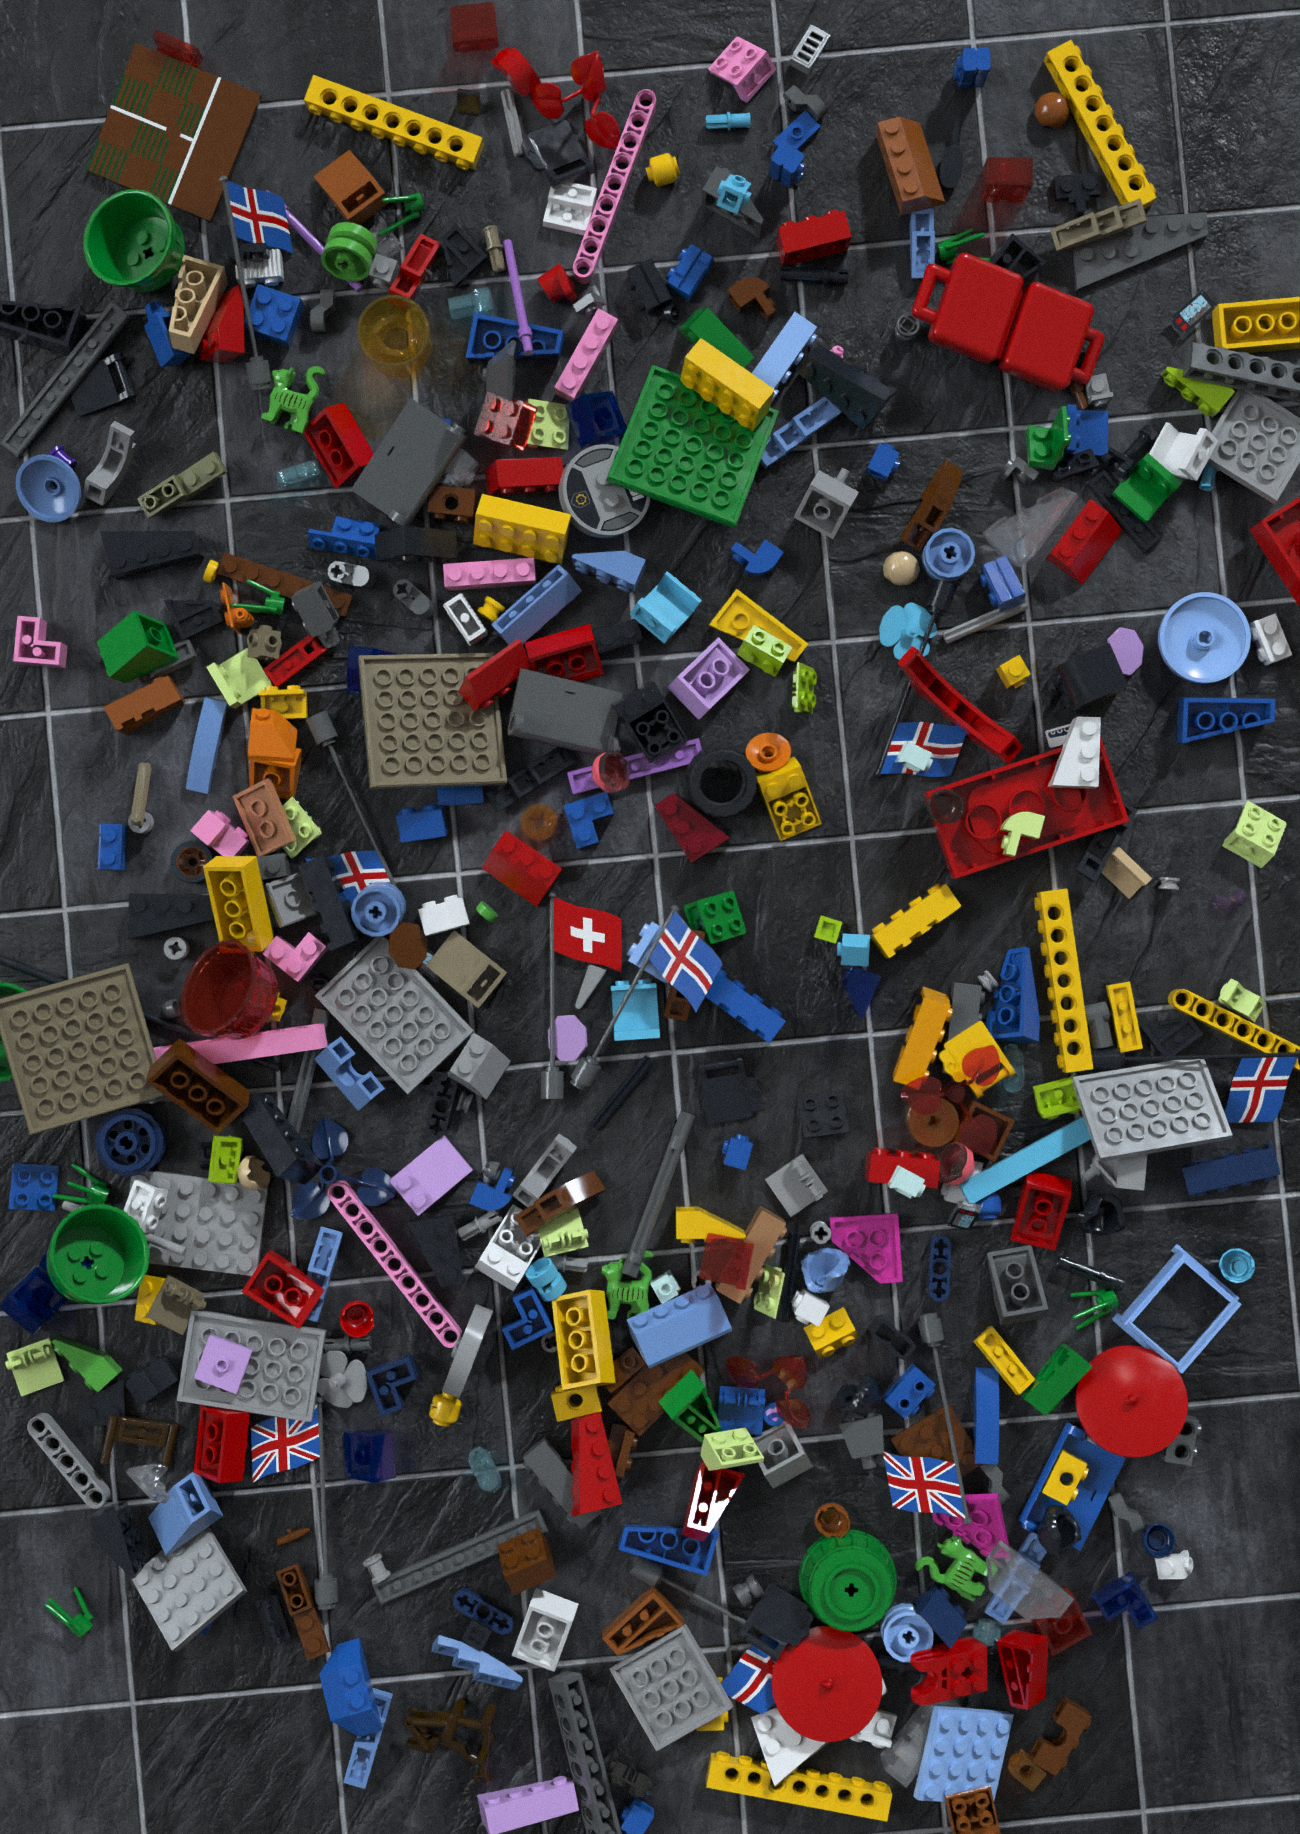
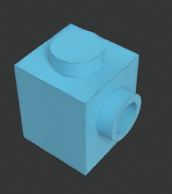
[837,934,870,966]

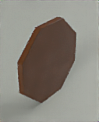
[388,922,428,969]

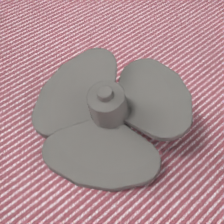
[317,1351,368,1408]

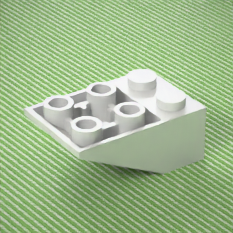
[474,1204,541,1291]

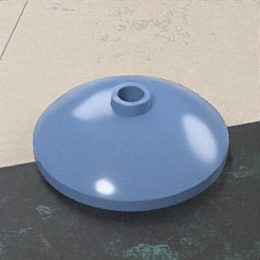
[16,454,81,522]

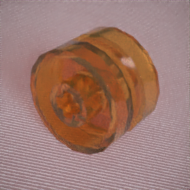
[905,1095,959,1147]

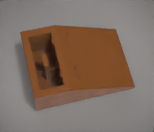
[313,150,389,225]
[945,1785,1001,1834]

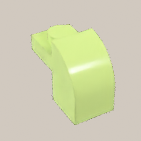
[1000,812,1045,857]
[1218,979,1266,1023]

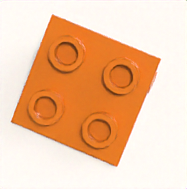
[220,582,254,634]

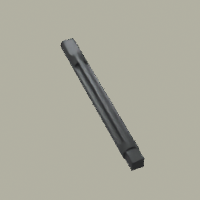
[273,1008,330,1174]
[621,1111,695,1278]

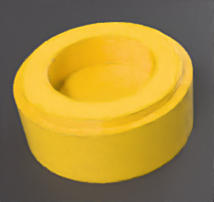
[203,560,219,584]

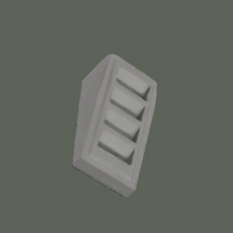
[789,24,831,75]
[575,965,606,1009]

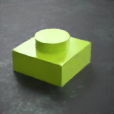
[814,915,842,944]

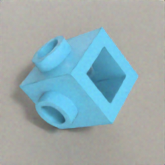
[716,174,752,214]

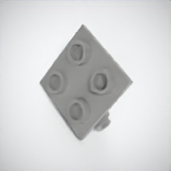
[765,1154,828,1217]

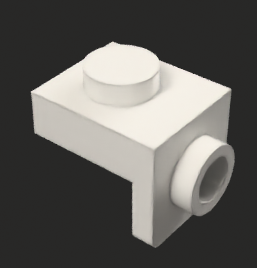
[1155,1550,1193,1579]

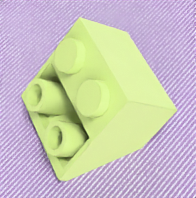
[700,1427,764,1471]

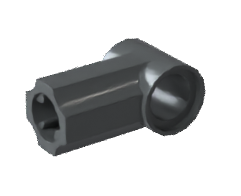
[1084,1001,1113,1049]

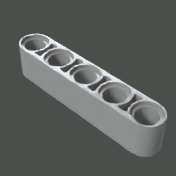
[27,1413,111,1509]

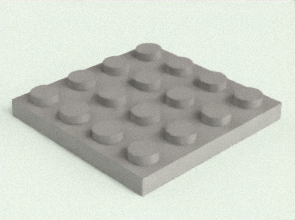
[1207,389,1300,504]
[132,1527,247,1652]
[609,1624,733,1751]

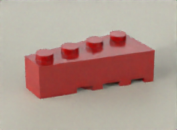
[571,1412,622,1517]

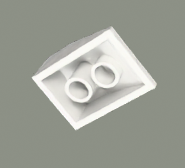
[512,1588,579,1672]

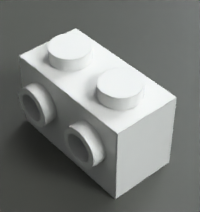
[791,1287,830,1327]

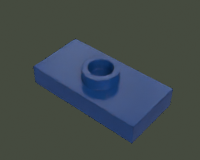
[772,110,821,150]

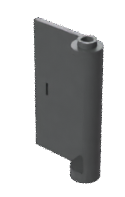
[351,398,467,526]
[508,668,623,756]

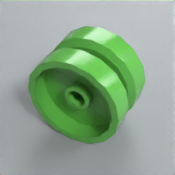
[321,222,378,282]

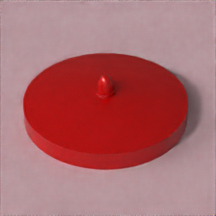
[1075,1345,1188,1458]
[771,1626,882,1742]

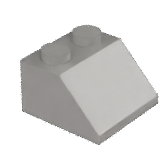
[448,1033,511,1100]
[752,1419,813,1489]

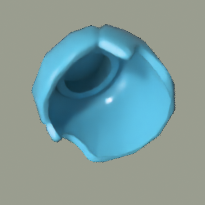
[1219,1248,1255,1283]

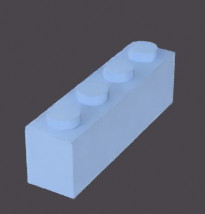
[752,312,817,403]

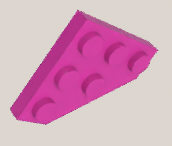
[829,1213,903,1284]
[932,1493,1010,1558]

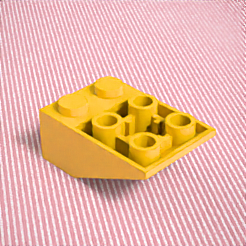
[755,757,822,841]
[676,1206,746,1243]

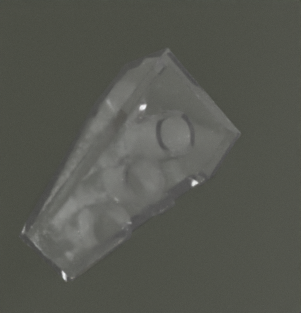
[983,487,1078,567]

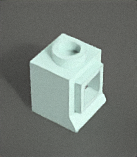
[895,741,933,772]
[887,1165,926,1199]
[650,1269,681,1304]

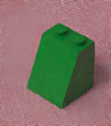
[97,610,179,683]

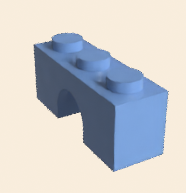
[315,1036,385,1111]

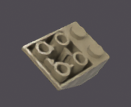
[426,930,507,1008]

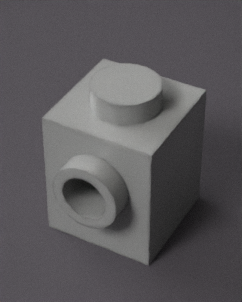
[368,253,400,289]

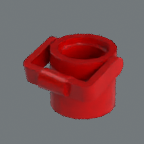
[537,263,578,303]

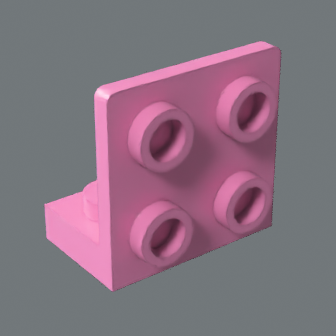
[708,37,776,103]

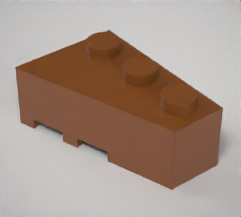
[103,675,186,735]
[602,1586,684,1656]

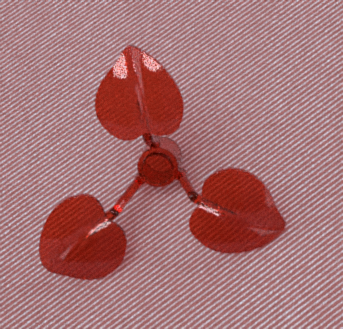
[900,1045,1000,1154]
[726,1355,810,1429]

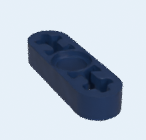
[928,1234,951,1302]
[453,1588,514,1635]

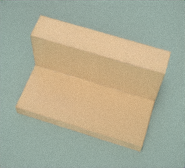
[1101,847,1152,899]

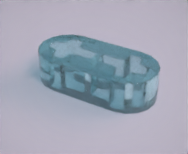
[275,461,320,486]

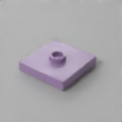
[194,1334,254,1394]

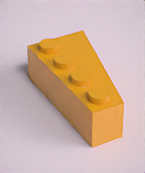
[893,987,953,1089]

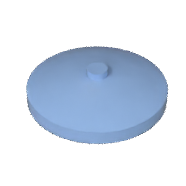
[1158,592,1251,684]

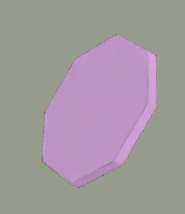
[1107,627,1143,675]
[548,1015,587,1061]

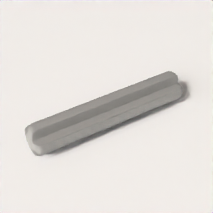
[501,89,524,157]

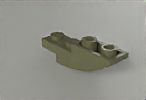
[137,452,227,519]

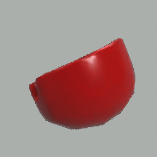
[340,1300,374,1338]

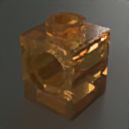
[1008,1749,1047,1792]

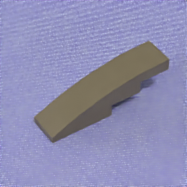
[1050,199,1148,252]

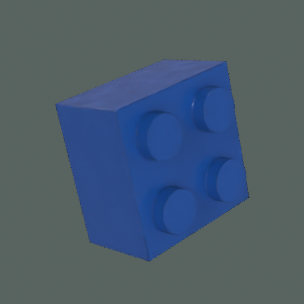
[244,284,304,348]

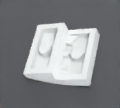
[543,181,597,235]

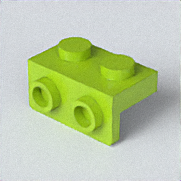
[737,625,792,677]
[1033,1076,1081,1119]

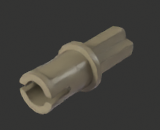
[483,225,506,273]

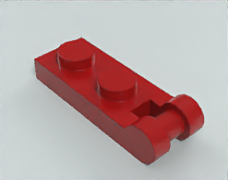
[263,634,328,688]

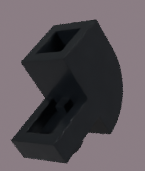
[220,225,270,268]

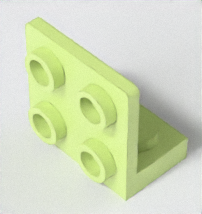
[206,648,272,709]
[1222,801,1286,868]

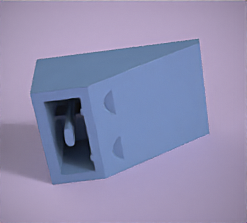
[572,551,646,593]
[148,1472,223,1556]

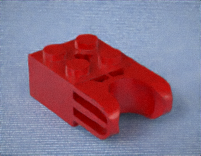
[910,1636,987,1705]

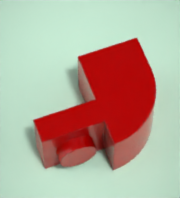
[490,47,541,97]

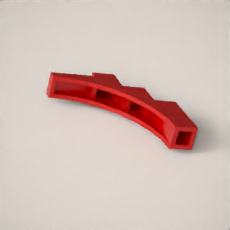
[897,646,1023,765]

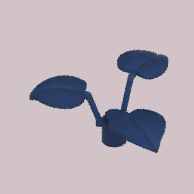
[290,1117,396,1220]

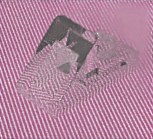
[126,1464,171,1504]

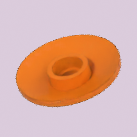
[746,733,791,772]

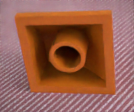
[248,708,298,762]

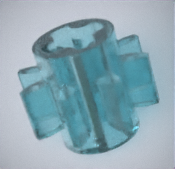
[973,1618,1001,1646]

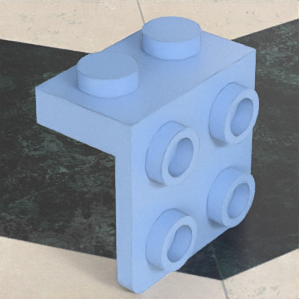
[627,922,668,983]

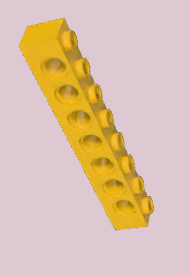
[1044,40,1157,209]
[304,75,484,170]
[1034,888,1093,1073]
[706,1751,892,1822]

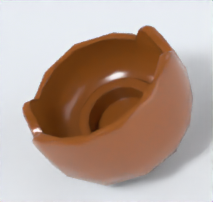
[1035,92,1070,130]
[814,1503,851,1538]

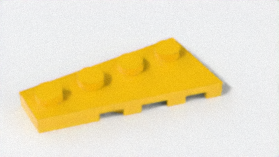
[709,589,808,663]

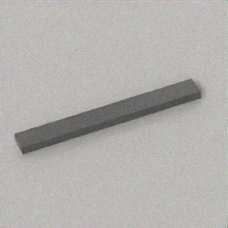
[0,301,131,458]
[372,1509,548,1605]

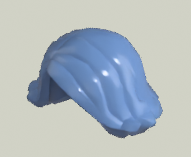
[800,1248,850,1293]

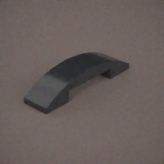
[1075,800,1138,883]

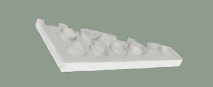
[751,1678,888,1787]

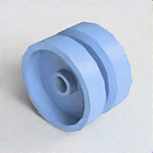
[880,1603,934,1662]

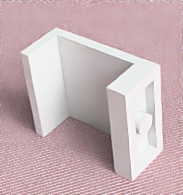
[1149,422,1218,481]

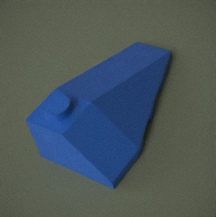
[986,947,1040,1043]

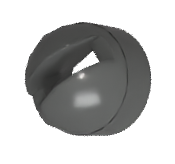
[161,999,181,1018]
[483,1161,502,1181]

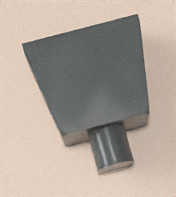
[838,1411,884,1469]

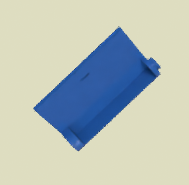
[1018,1421,1126,1551]

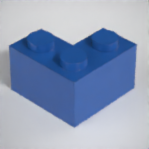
[563,792,614,850]
[502,1286,554,1350]

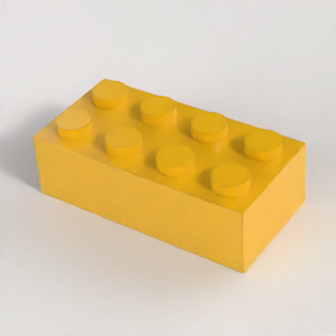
[1212,297,1300,353]
[680,338,775,431]
[473,494,571,564]
[203,856,274,952]
[552,1290,616,1390]

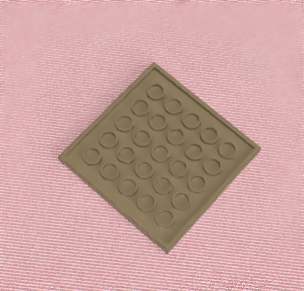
[358,653,507,790]
[0,963,165,1135]

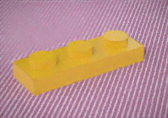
[1106,981,1143,1052]
[973,1326,1035,1395]

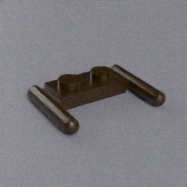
[100,1415,178,1474]

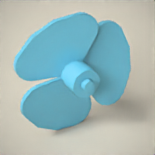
[879,603,937,660]

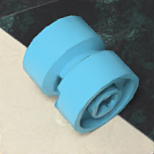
[525,1258,567,1301]

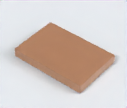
[232,778,297,857]

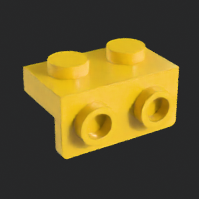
[258,685,308,720]
[135,1274,166,1325]
[804,1307,859,1358]

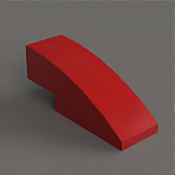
[388,233,441,309]

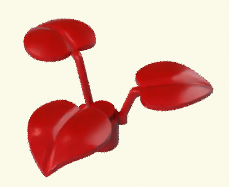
[530,51,620,149]

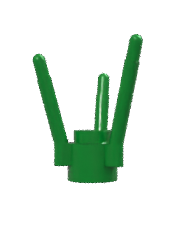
[378,192,424,237]
[937,228,990,265]
[230,579,285,616]
[52,1163,111,1205]
[1070,1288,1119,1330]
[44,1587,93,1638]

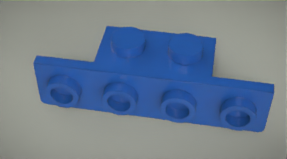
[308,516,396,563]

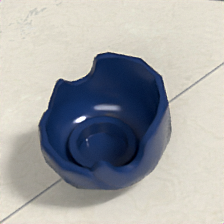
[1141,1523,1176,1559]

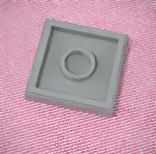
[263,872,318,928]

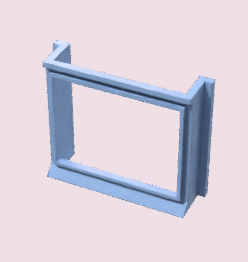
[1112,1244,1242,1374]

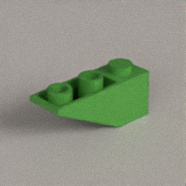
[52,1336,123,1393]

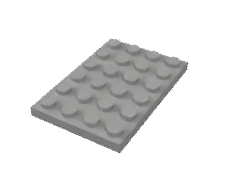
[315,936,474,1094]
[1072,1059,1233,1162]
[129,1170,269,1276]
[177,1309,327,1422]

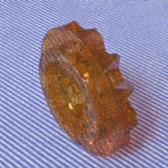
[521,804,557,840]

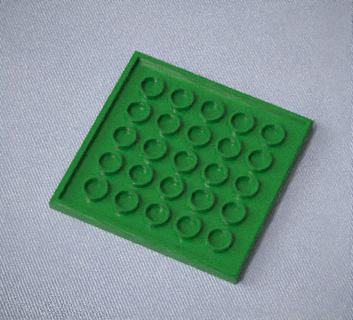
[606,365,779,528]

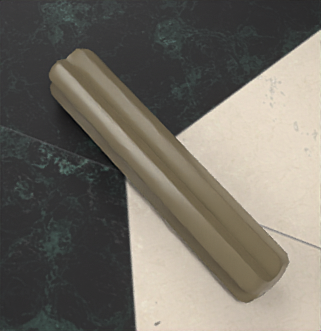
[130,763,151,826]

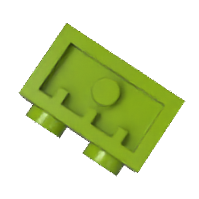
[208,1135,243,1184]

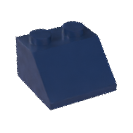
[914,1583,967,1648]

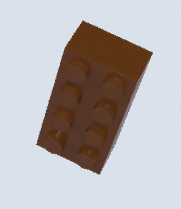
[147,1039,250,1134]
[607,1351,705,1436]

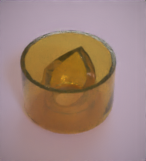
[357,295,433,377]

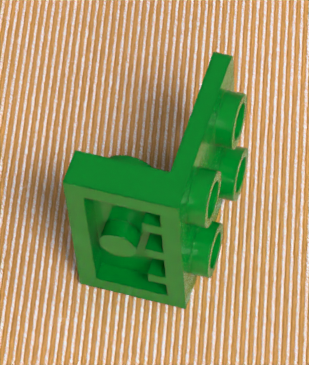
[1026,406,1071,470]
[1112,453,1182,523]
[683,891,746,945]

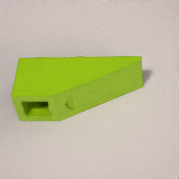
[1161,367,1235,418]

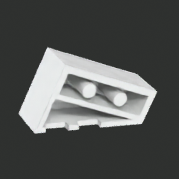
[1048,717,1101,789]

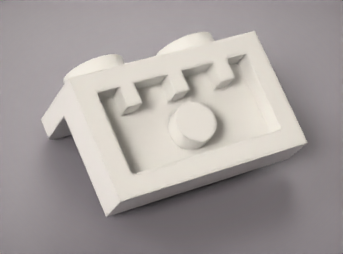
[1249,613,1292,666]
[123,1179,169,1233]
[850,1709,897,1749]

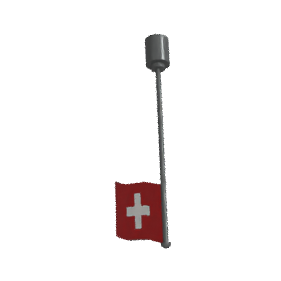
[541,892,622,1099]

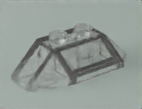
[986,1540,1074,1619]

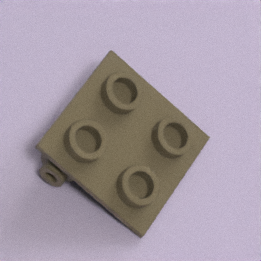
[146,1275,206,1335]

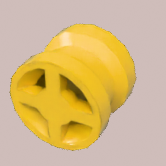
[477,596,506,622]

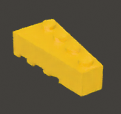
[870,883,961,958]

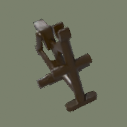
[403,1698,496,1786]

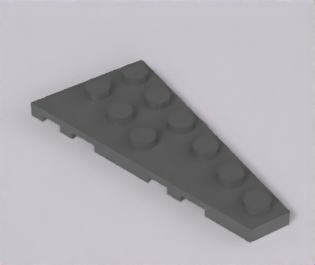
[1072,212,1208,291]

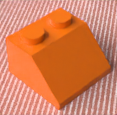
[249,748,301,799]

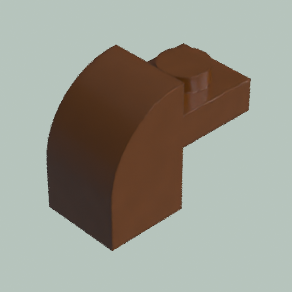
[727,277,776,322]

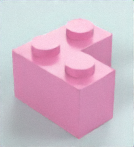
[13,616,68,669]
[190,810,251,856]
[262,932,329,982]

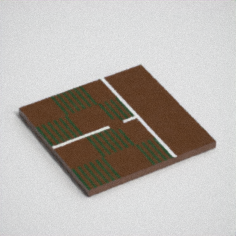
[86,43,262,223]

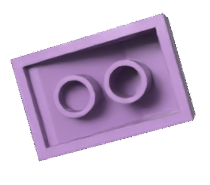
[667,637,750,720]
[389,1135,473,1216]

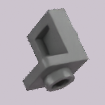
[573,285,606,316]

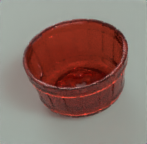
[181,940,278,1040]

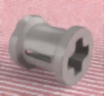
[809,1221,831,1244]
[362,1553,391,1584]

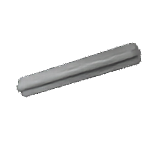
[943,600,1028,643]

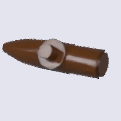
[276,1527,311,1547]

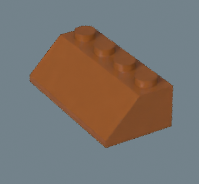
[876,116,945,215]

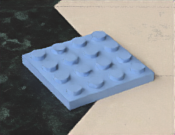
[913,1705,1014,1802]

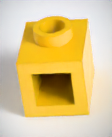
[996,655,1030,689]

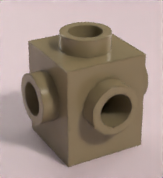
[247,625,282,661]

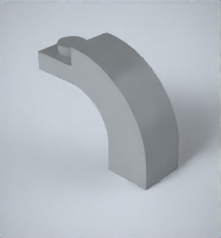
[83,421,136,506]
[512,1134,577,1207]

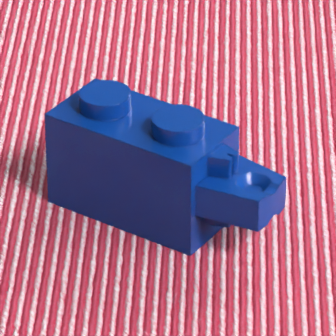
[144,301,192,368]

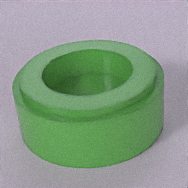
[476,901,498,922]

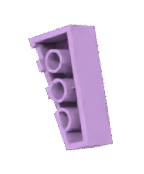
[477,1776,579,1834]

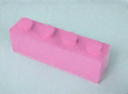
[554,308,618,404]
[443,558,537,591]

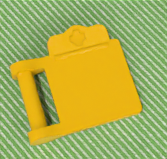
[939,1021,1016,1098]

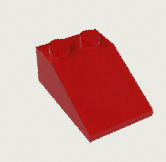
[198,284,244,364]
[1010,1171,1072,1251]
[241,1249,325,1329]

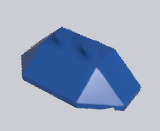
[319,1638,383,1737]

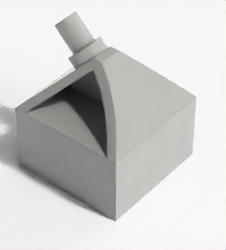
[794,468,859,539]
[1082,1154,1147,1191]

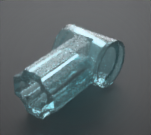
[447,287,495,319]

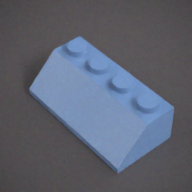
[627,1283,732,1369]

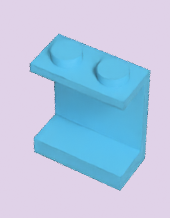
[630,572,702,644]
[611,979,660,1041]

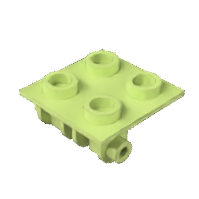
[526,399,570,450]
[282,797,322,859]
[538,1208,589,1257]
[754,1264,785,1319]
[5,1338,65,1396]

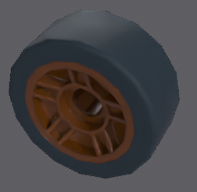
[171,840,215,884]

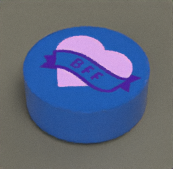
[763,1402,786,1426]

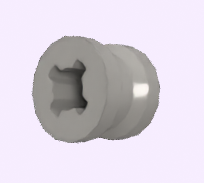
[128,812,154,834]
[164,937,190,960]

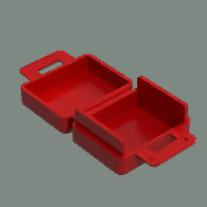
[912,253,1105,392]

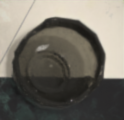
[927,789,964,824]

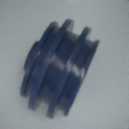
[95,1107,167,1176]

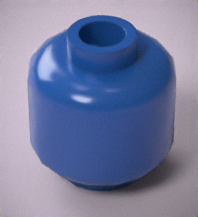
[972,1191,1002,1221]

